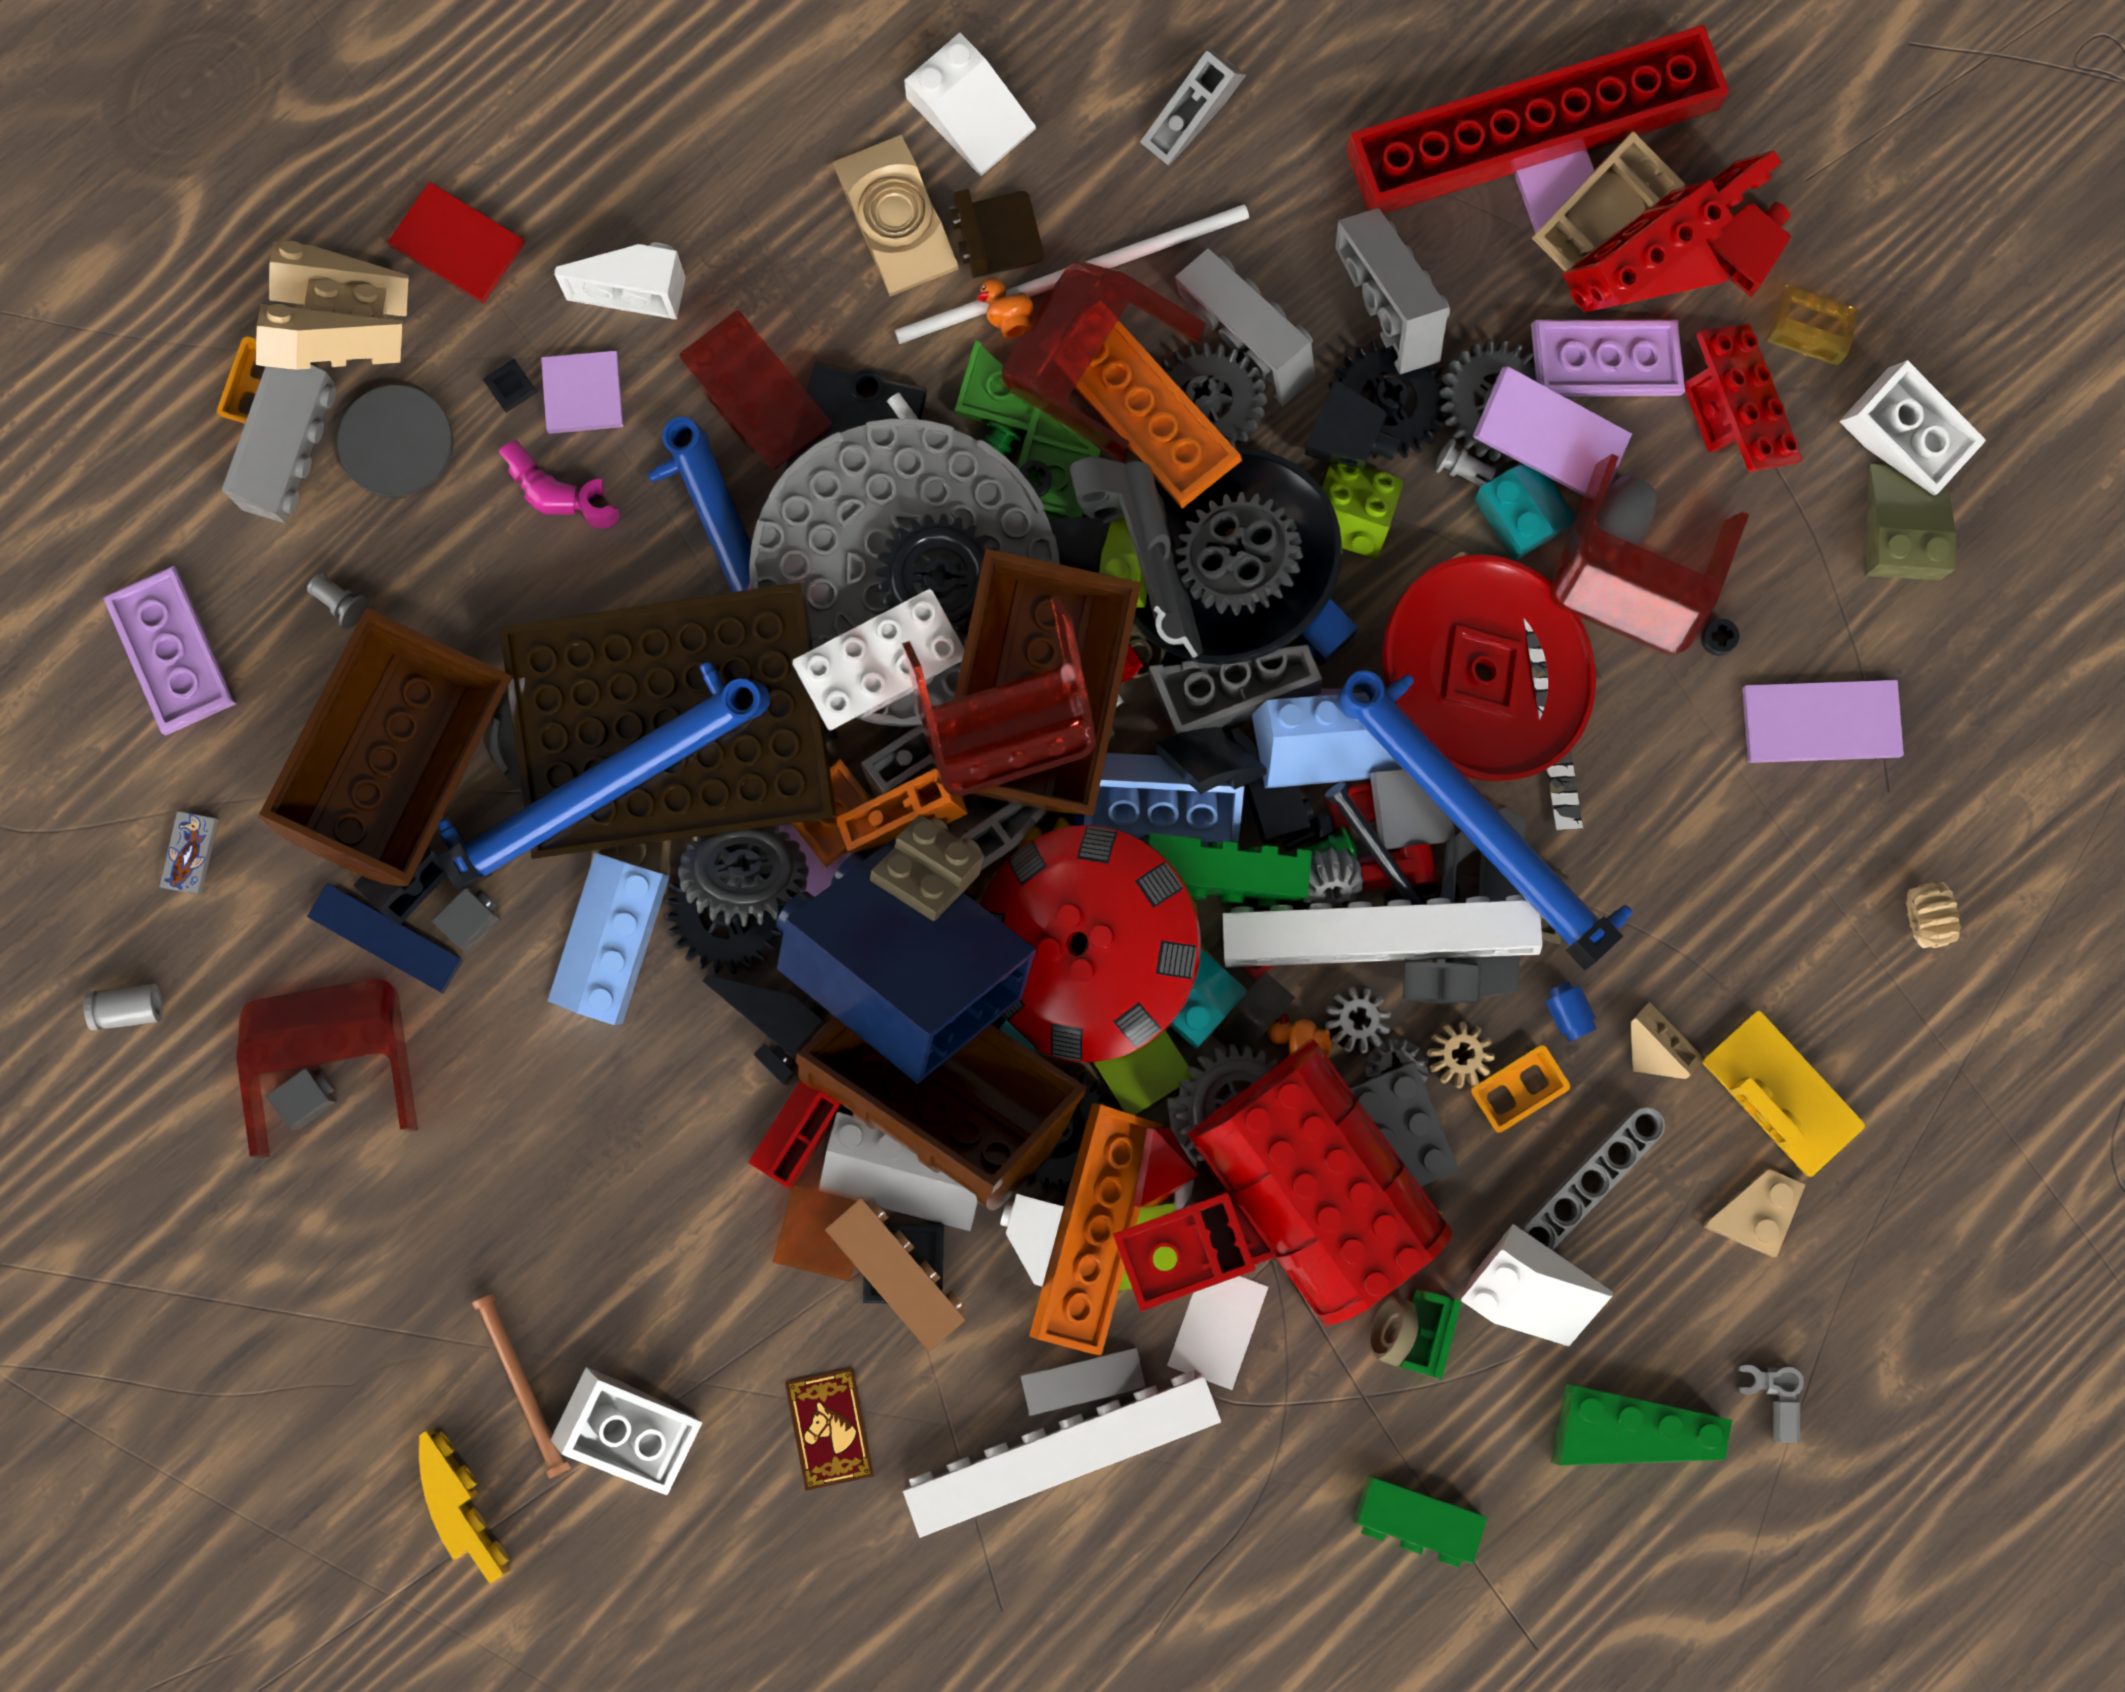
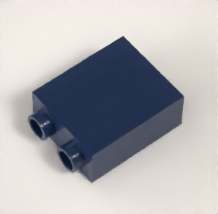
[776,838,1036,1084]

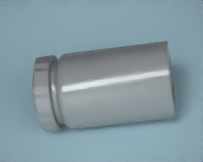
[83,984,163,1031]

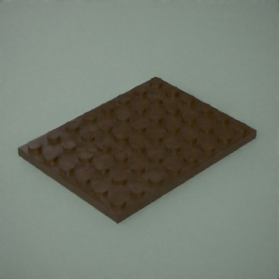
[499,582,837,859]

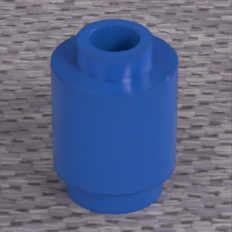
[1545,981,1597,1042]

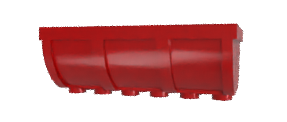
[1185,1039,1453,1327]

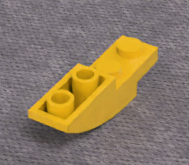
[419,1429,511,1584]

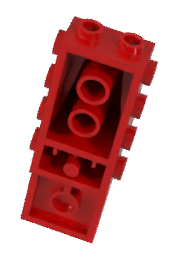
[1561,150,1782,312]

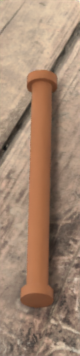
[472,1293,571,1479]

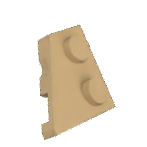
[1703,1169,1805,1257]

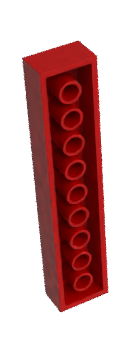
[1346,24,1730,214]

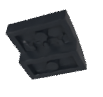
[1156,728,1267,795]

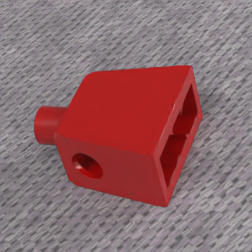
[1708,202,1791,297]

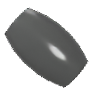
[1576,475,1658,574]

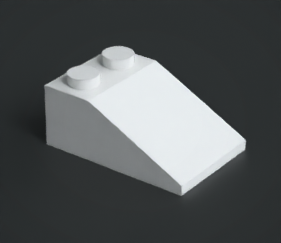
[904,33,1036,176]
[554,242,686,320]
[1839,360,1986,496]
[1461,1224,1613,1346]
[551,1367,703,1495]

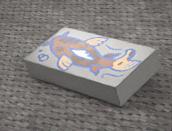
[159,811,219,895]

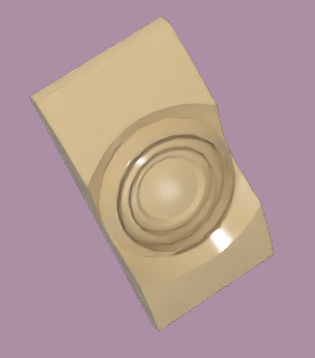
[1532,131,1686,271]
[832,135,959,297]

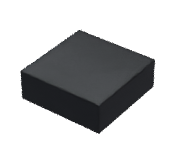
[483,359,537,413]

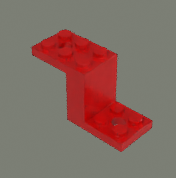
[1113,1190,1275,1312]

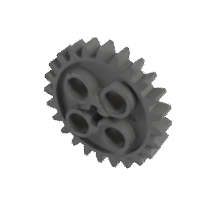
[1176,492,1303,615]

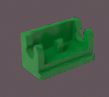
[1396,1289,1462,1379]

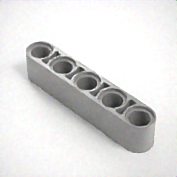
[1519,1107,1665,1251]

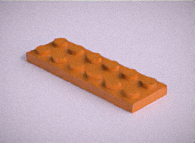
[1042,300,1242,508]
[1029,1103,1163,1356]

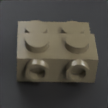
[870,814,984,922]

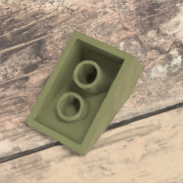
[1865,464,1956,581]

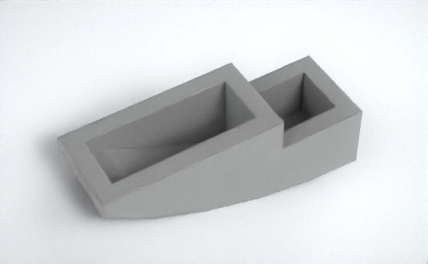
[1021,1348,1146,1416]

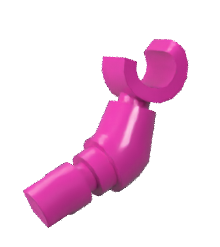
[499,440,620,529]

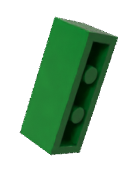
[1353,1475,1488,1568]

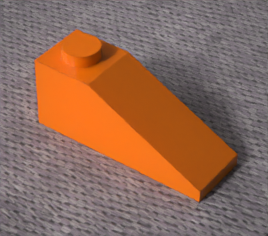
[836,767,968,854]

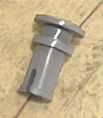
[1435,438,1497,487]
[307,573,369,629]

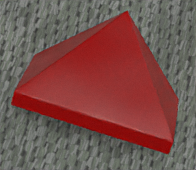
[1133,1126,1199,1208]

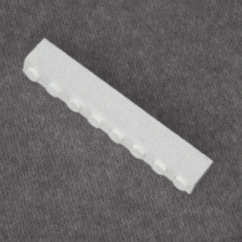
[1222,895,1542,967]
[903,1371,1221,1538]

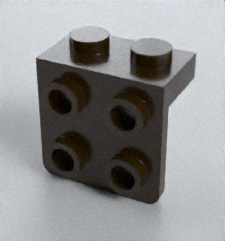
[949,189,1044,278]

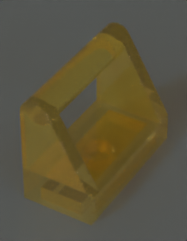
[1766,285,1858,366]

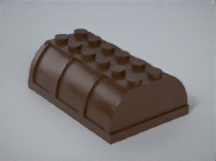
[936,548,1141,816]
[259,607,512,886]
[796,1017,1086,1210]

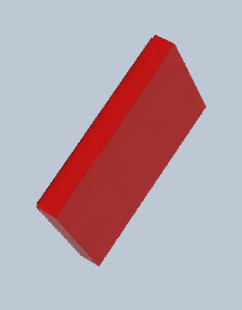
[387,182,525,304]

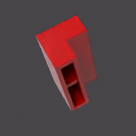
[748,1080,844,1190]

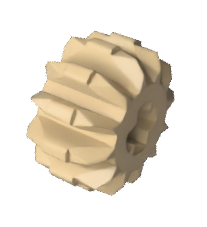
[1906,882,1961,948]
[1426,1022,1495,1089]

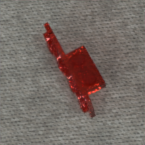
[679,310,831,470]

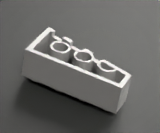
[1335,208,1450,374]
[1175,248,1316,406]
[1149,645,1322,735]

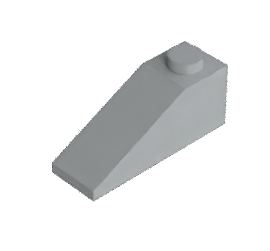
[1140,50,1246,165]

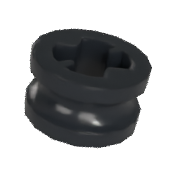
[1019,460,1052,498]
[1701,618,1740,656]

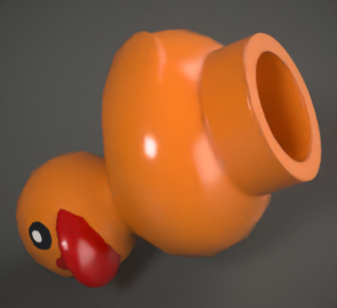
[977,278,1034,338]
[1267,1013,1331,1058]

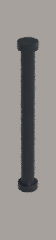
[1325,782,1426,905]

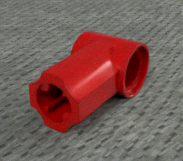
[1358,844,1438,892]

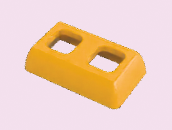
[217,336,261,424]
[1471,1045,1570,1133]

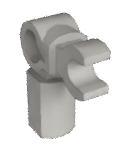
[1737,1365,1804,1443]

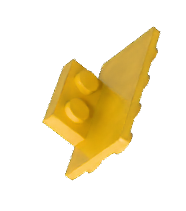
[1702,1011,1865,1177]

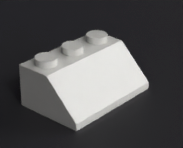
[1000,1194,1064,1286]

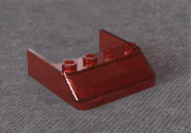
[1002,262,1206,461]
[1550,454,1749,655]
[902,596,1096,796]
[236,979,418,1158]

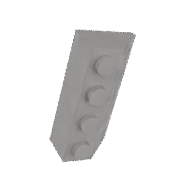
[222,364,336,524]
[819,1112,978,1232]

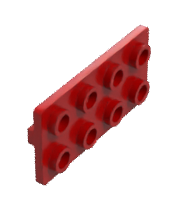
[1684,324,1803,472]

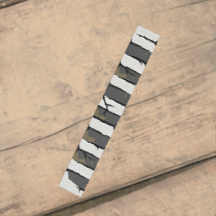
[1524,619,1583,830]

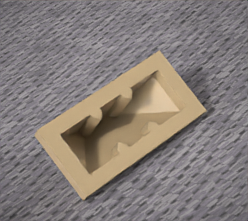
[1631,1001,1704,1079]

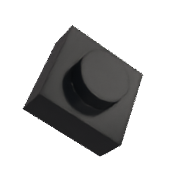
[753,1043,795,1085]

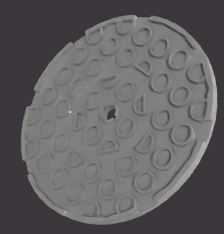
[749,419,1060,727]

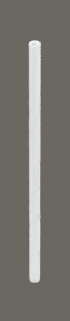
[894,204,1249,344]

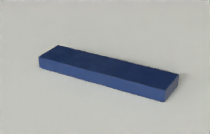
[307,883,463,994]

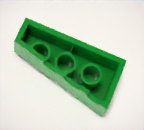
[1140,833,1312,910]
[1551,1384,1732,1466]

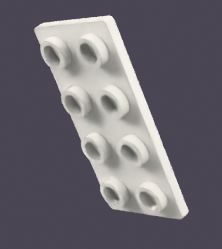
[793,589,964,730]

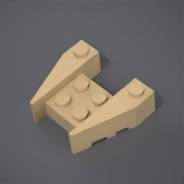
[256,241,409,370]

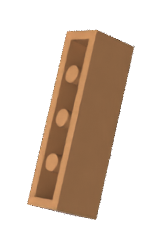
[825,1198,967,1352]

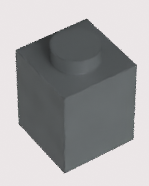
[432,888,501,952]
[266,1068,337,1130]

